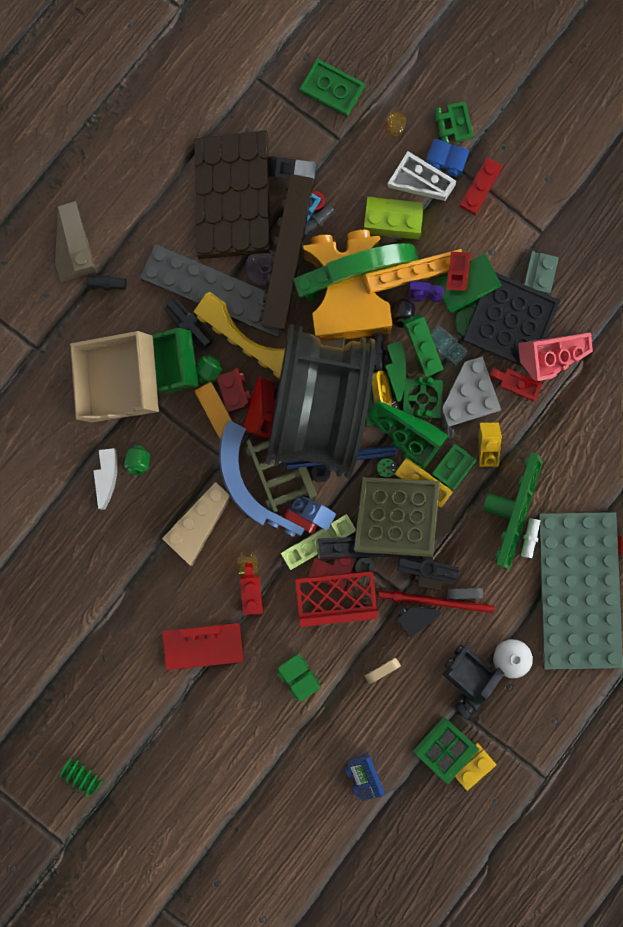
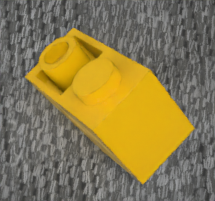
[478,422,502,467]

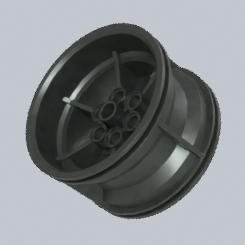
[266,324,375,478]

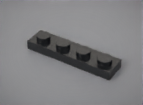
[316,537,395,560]

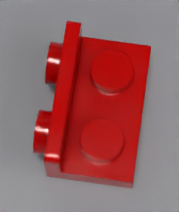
[217,368,251,413]

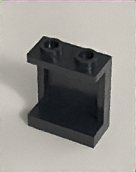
[442,642,504,706]

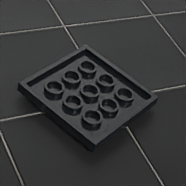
[462,272,561,367]

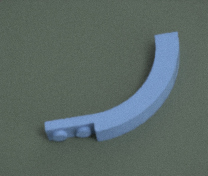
[219,420,304,537]

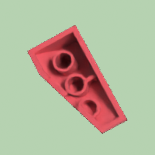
[518,333,593,381]

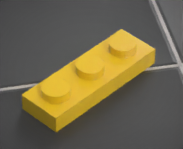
[395,458,453,508]

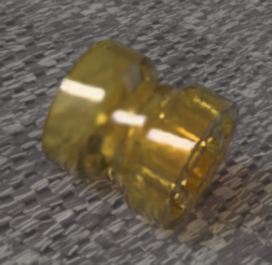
[386,111,406,136]

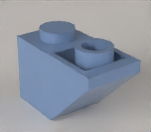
[290,496,336,530]

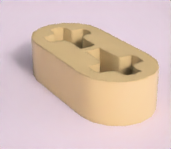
[364,657,401,684]

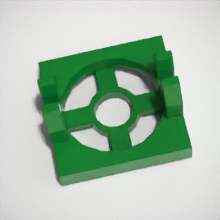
[403,377,443,419]

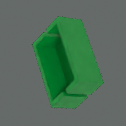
[152,328,199,394]
[277,652,321,702]

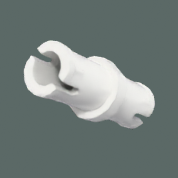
[521,518,540,559]

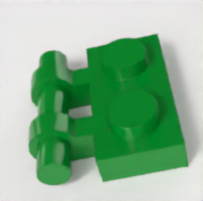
[434,101,474,144]

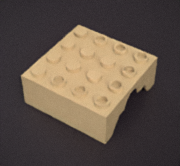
[70,331,159,422]

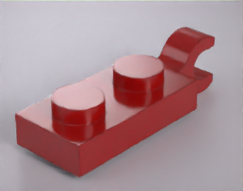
[489,368,543,402]
[240,563,263,615]

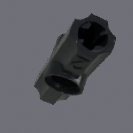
[164,298,214,351]
[397,555,459,584]

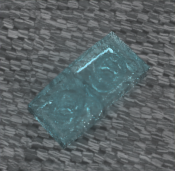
[431,326,468,367]

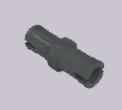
[304,204,335,238]

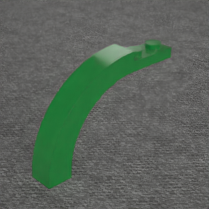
[293,243,419,298]

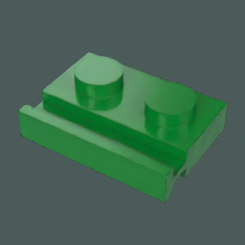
[431,444,477,491]

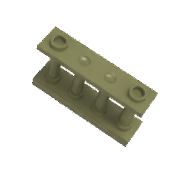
[245,439,317,513]

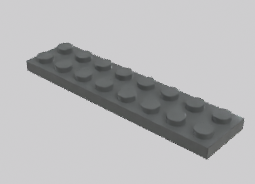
[140,244,293,338]

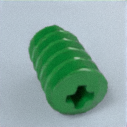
[59,756,104,798]

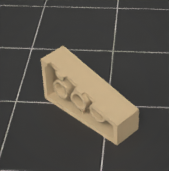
[162,482,231,566]

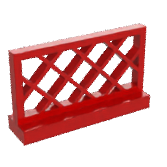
[295,570,378,627]

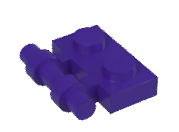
[407,281,444,302]

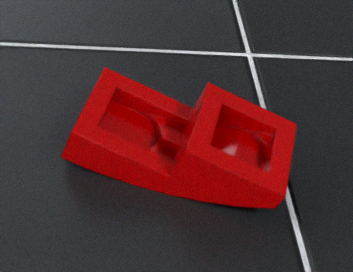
[447,251,471,291]

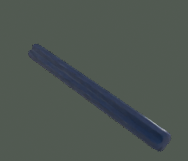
[285,445,397,469]

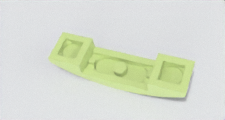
[281,514,356,570]

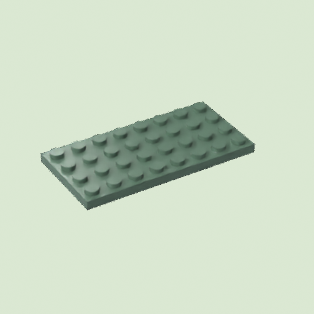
[538,513,623,669]

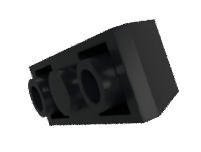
[268,156,317,181]

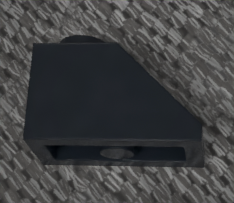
[396,606,442,638]

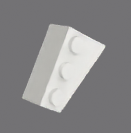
[388,151,456,201]

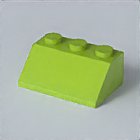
[364,196,423,240]

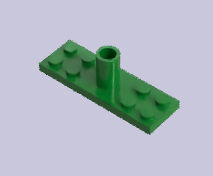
[484,452,543,571]

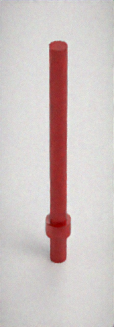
[378,590,494,613]

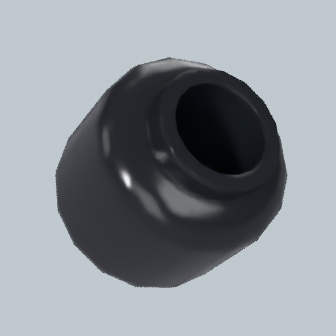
[391,298,416,328]

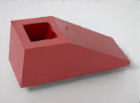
[243,377,275,439]

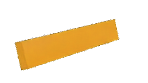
[361,249,462,294]

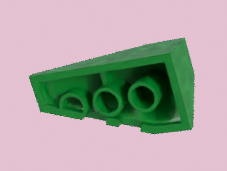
[369,400,448,470]

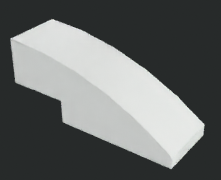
[94,448,118,510]

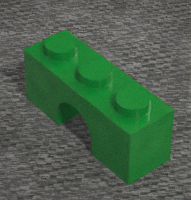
[401,314,444,377]

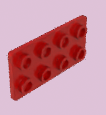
[163,623,244,670]

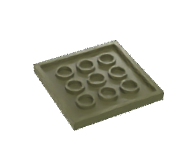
[354,477,440,557]

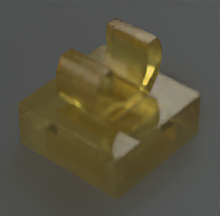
[237,551,259,574]

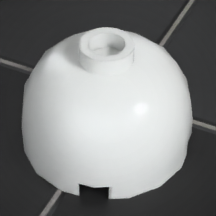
[493,639,533,678]

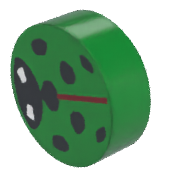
[377,458,396,478]

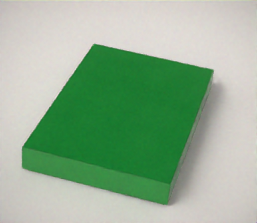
[299,58,365,118]
[435,253,502,313]

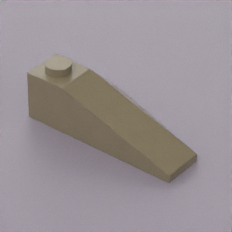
[55,201,97,282]

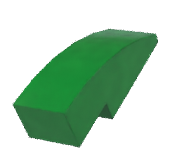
[385,341,406,404]

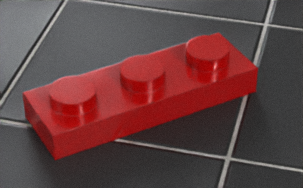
[459,157,503,216]

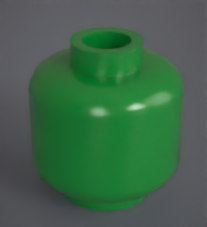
[196,355,222,384]
[124,445,150,475]

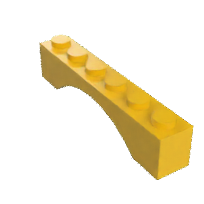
[194,292,285,379]

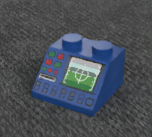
[345,752,385,801]

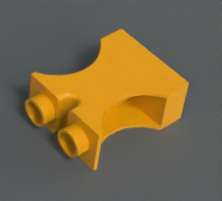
[303,230,392,341]

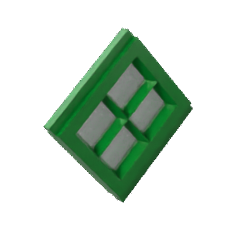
[413,717,480,785]

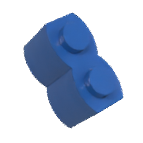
[426,139,469,176]

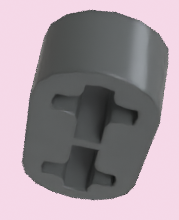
[446,588,483,599]

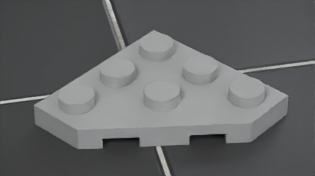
[441,356,501,428]

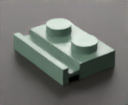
[524,251,559,295]

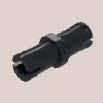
[87,275,127,290]
[371,333,386,373]

